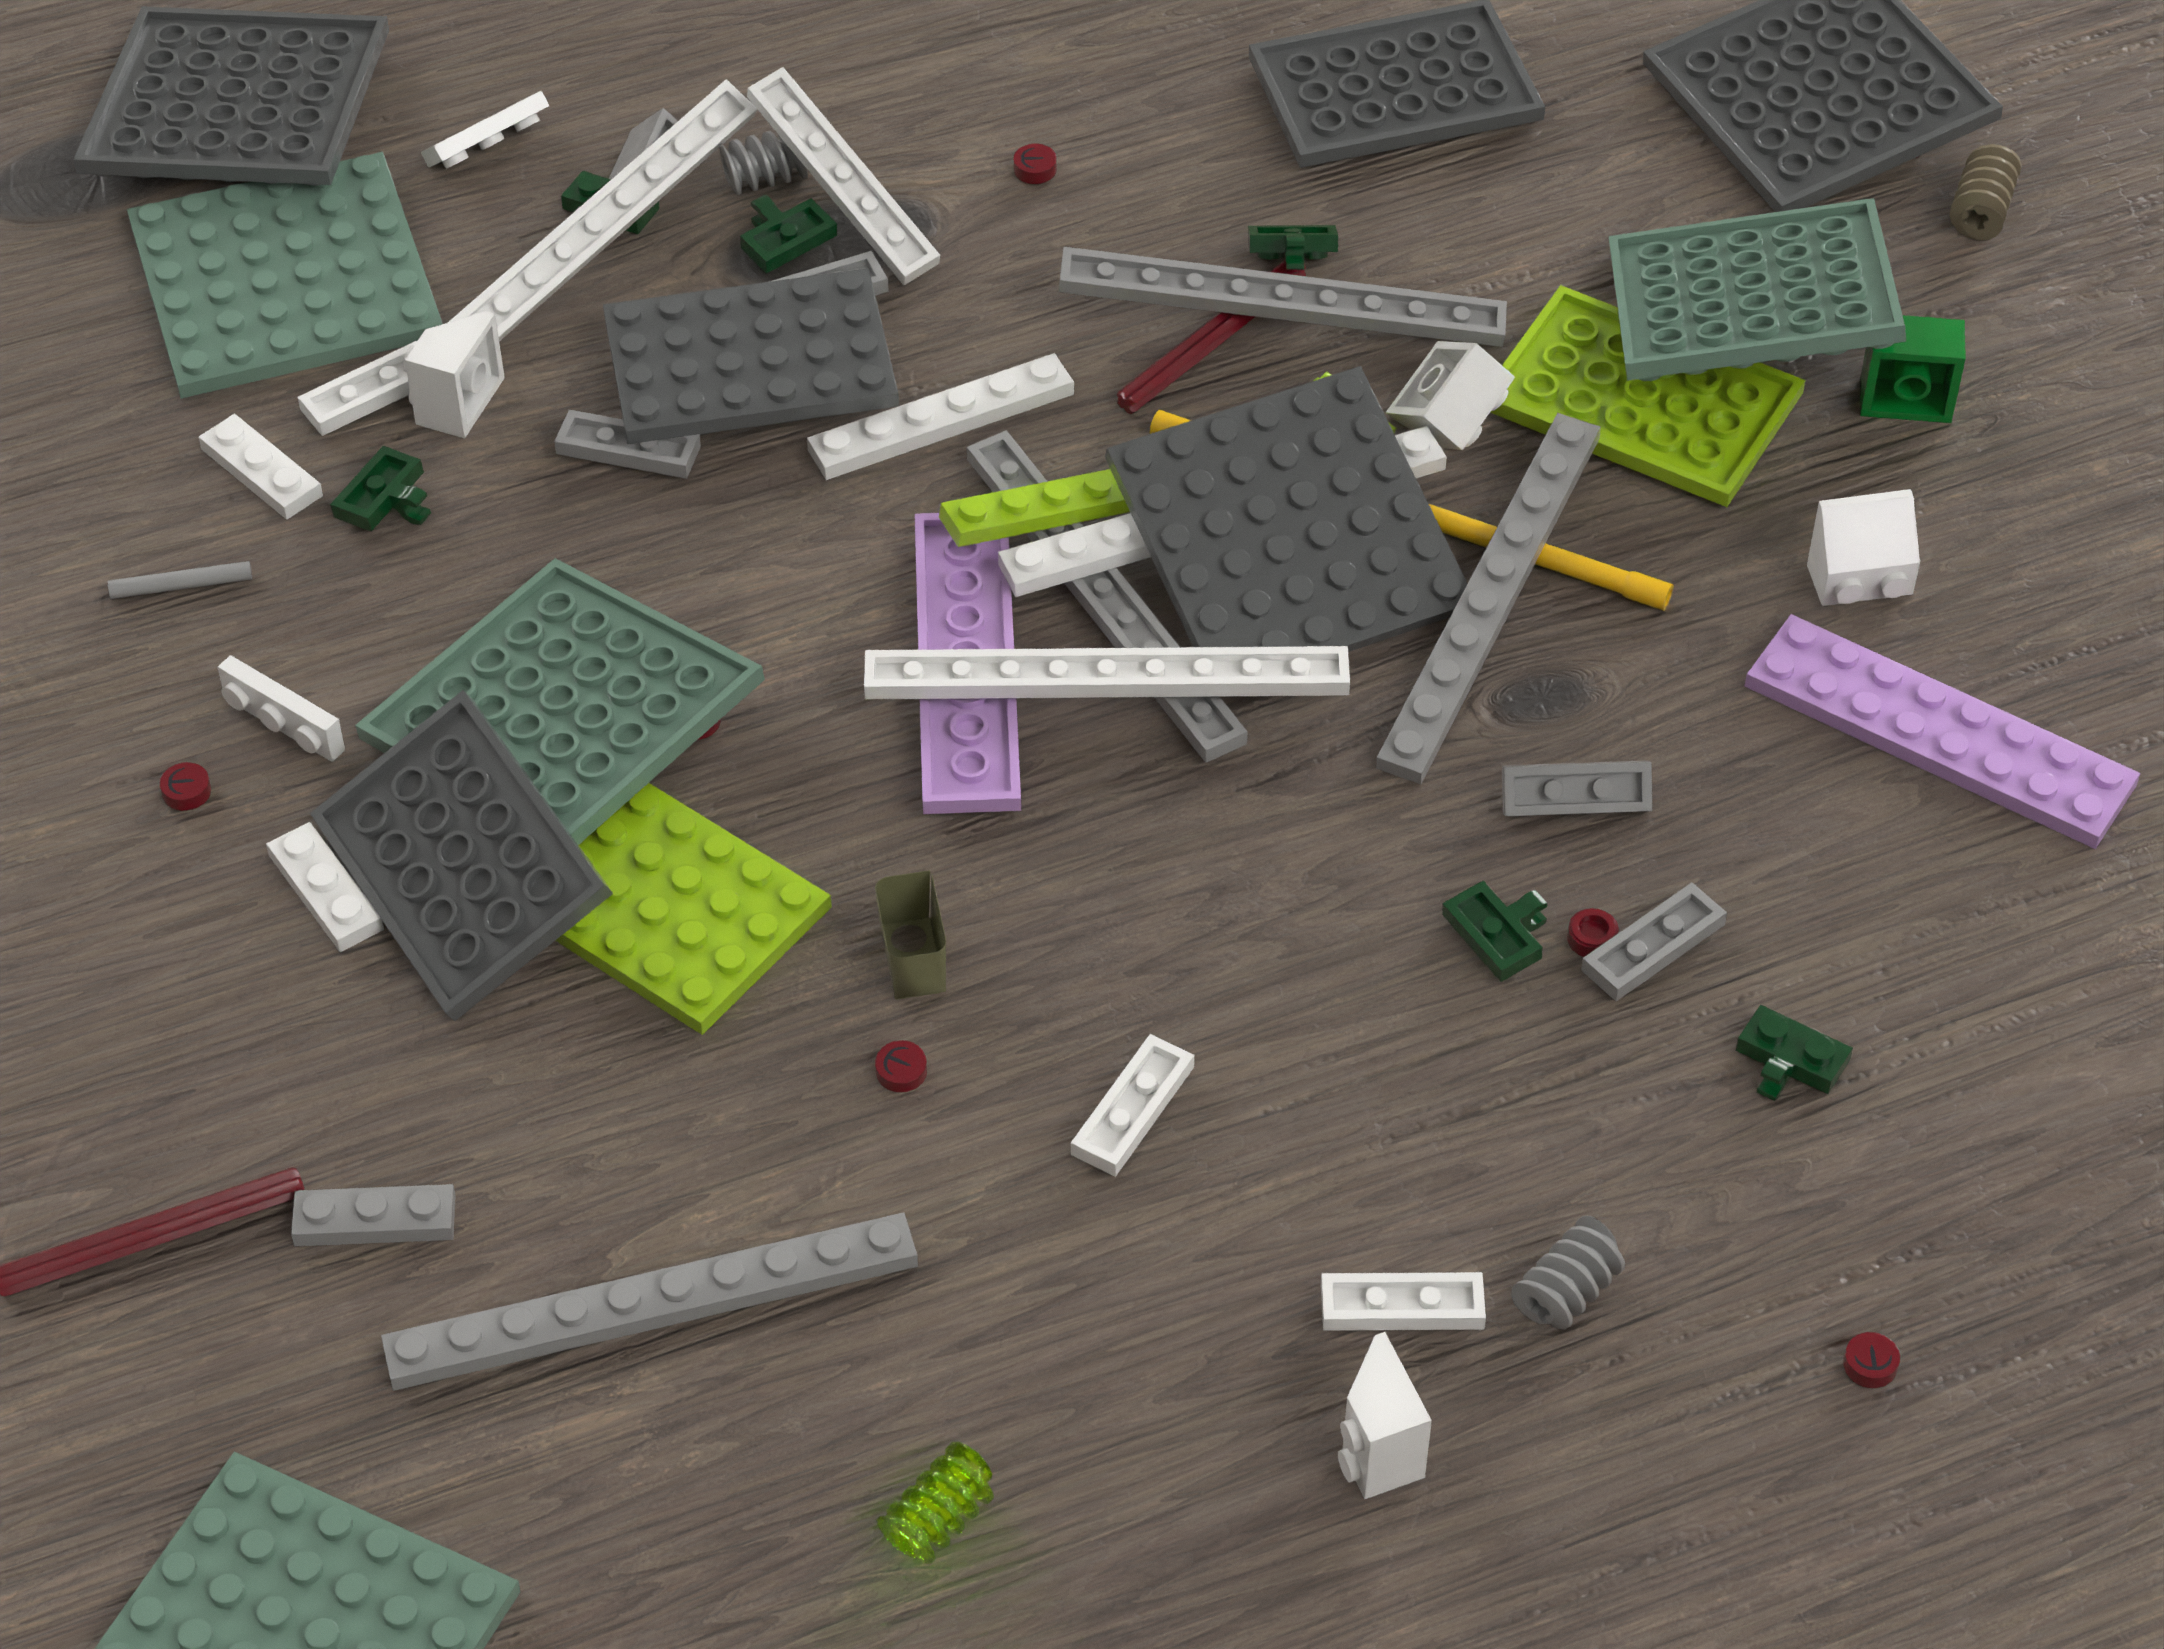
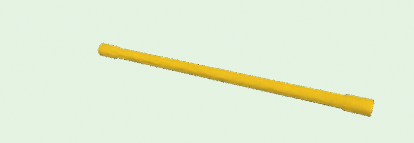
[1150,410,1674,611]

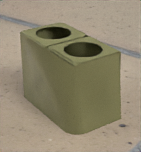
[875,870,946,1000]

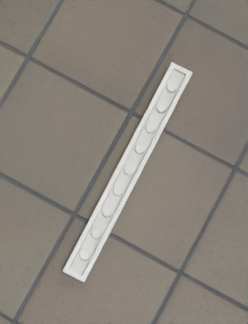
[448,79,757,341]
[998,426,1447,597]
[864,646,1350,699]

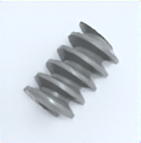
[720,131,808,195]
[1511,1216,1625,1330]

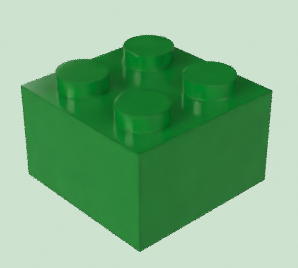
[1860,315,1966,423]

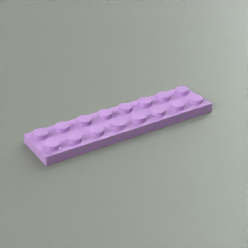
[915,513,1021,814]
[1745,614,2140,849]

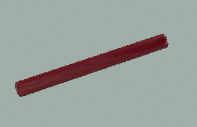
[1117,260,1306,414]
[0,1167,304,1297]

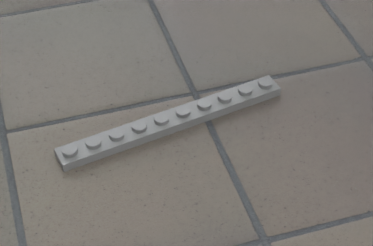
[1058,247,1507,347]
[1376,413,1601,784]
[967,430,1248,763]
[381,1212,918,1391]

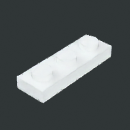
[421,90,549,169]
[298,341,417,436]
[198,413,323,520]
[217,655,345,762]
[266,822,384,952]
[1071,1034,1195,1177]
[1321,1272,1486,1331]

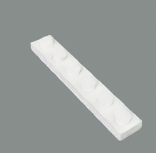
[747,67,940,285]
[807,353,1074,480]

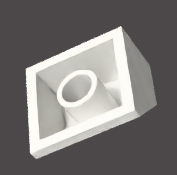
[403,311,505,438]
[1386,341,1515,450]
[1807,489,1920,606]
[1338,1332,1432,1499]

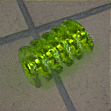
[876,1442,994,1565]

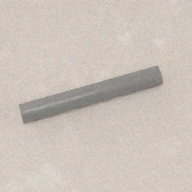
[108,561,253,599]

